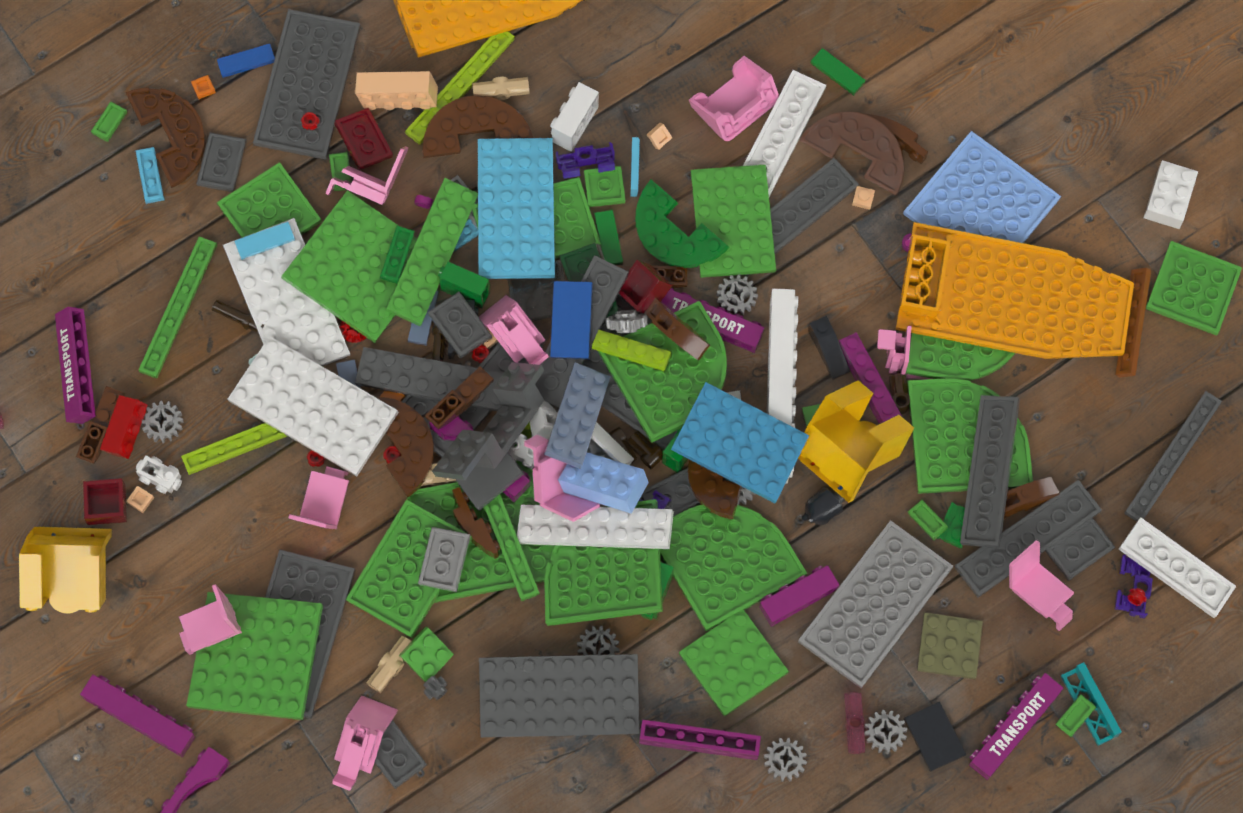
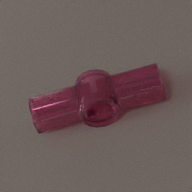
[844,692,865,754]

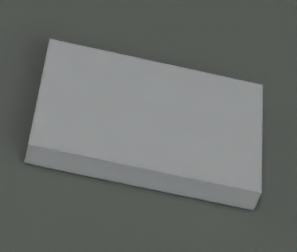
[418,527,471,592]

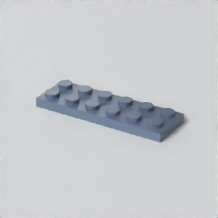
[544,362,610,469]

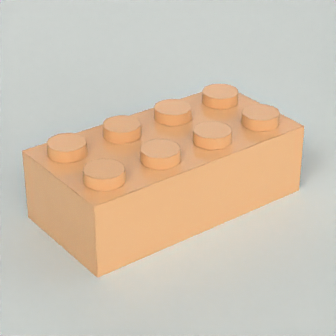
[355,71,438,110]

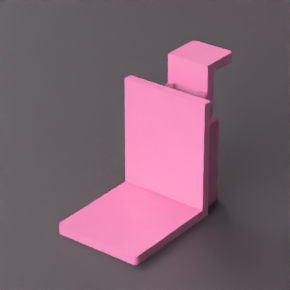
[325,146,408,205]
[478,295,549,365]
[877,326,933,380]
[524,435,600,522]
[289,466,349,529]
[1009,540,1074,631]
[179,584,242,655]
[332,696,398,790]

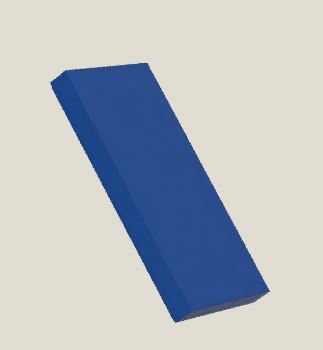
[550,281,593,359]

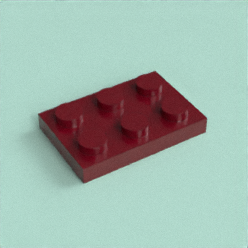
[334,108,393,170]

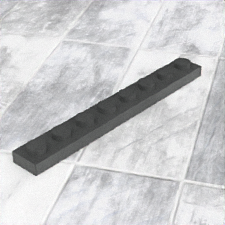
[1124,391,1222,522]

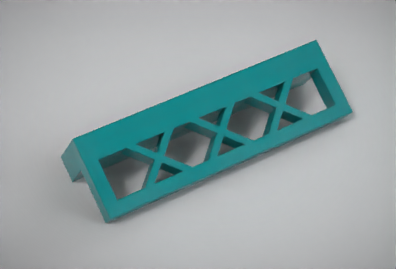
[1060,662,1122,746]

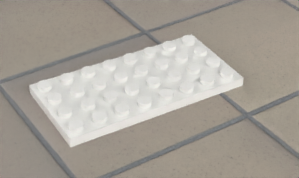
[223,218,350,366]
[228,336,399,476]

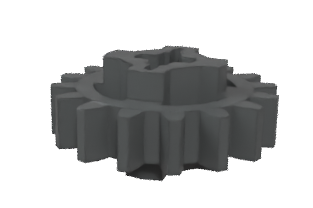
[577,626,620,655]

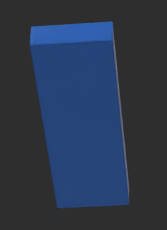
[217,44,275,78]

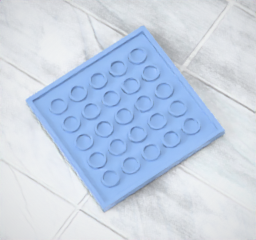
[903,131,1061,243]

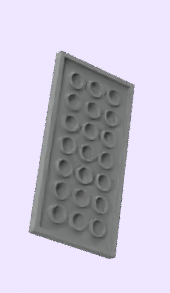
[798,520,953,689]

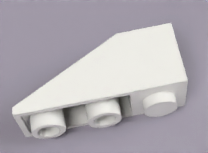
[529,401,557,440]

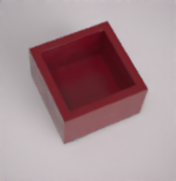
[619,259,672,314]
[83,478,127,525]

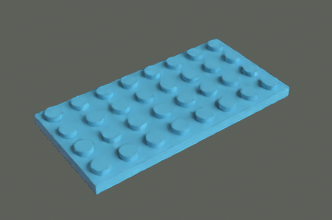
[478,138,555,279]

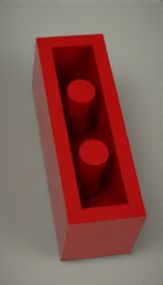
[100,395,148,459]

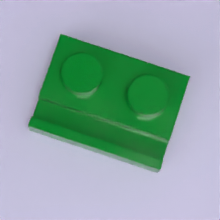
[937,502,965,549]

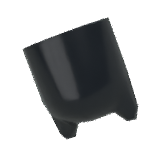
[802,487,843,525]

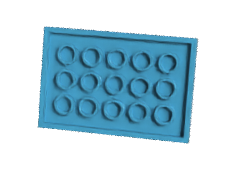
[671,382,809,503]

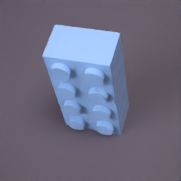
[558,452,649,514]

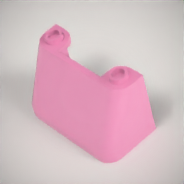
[689,56,779,141]

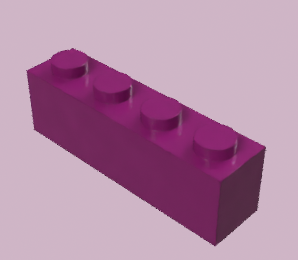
[759,565,840,627]

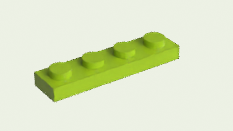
[592,330,671,371]

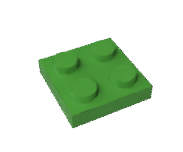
[584,166,626,207]
[399,627,454,682]

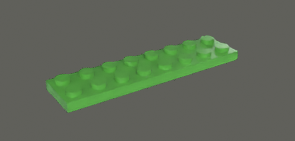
[386,178,478,326]

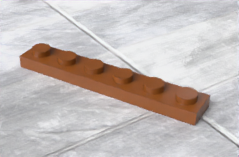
[1115,268,1151,377]

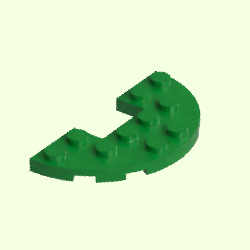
[635,179,730,268]

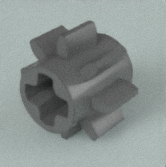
[423,676,448,700]

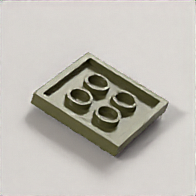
[917,612,983,679]

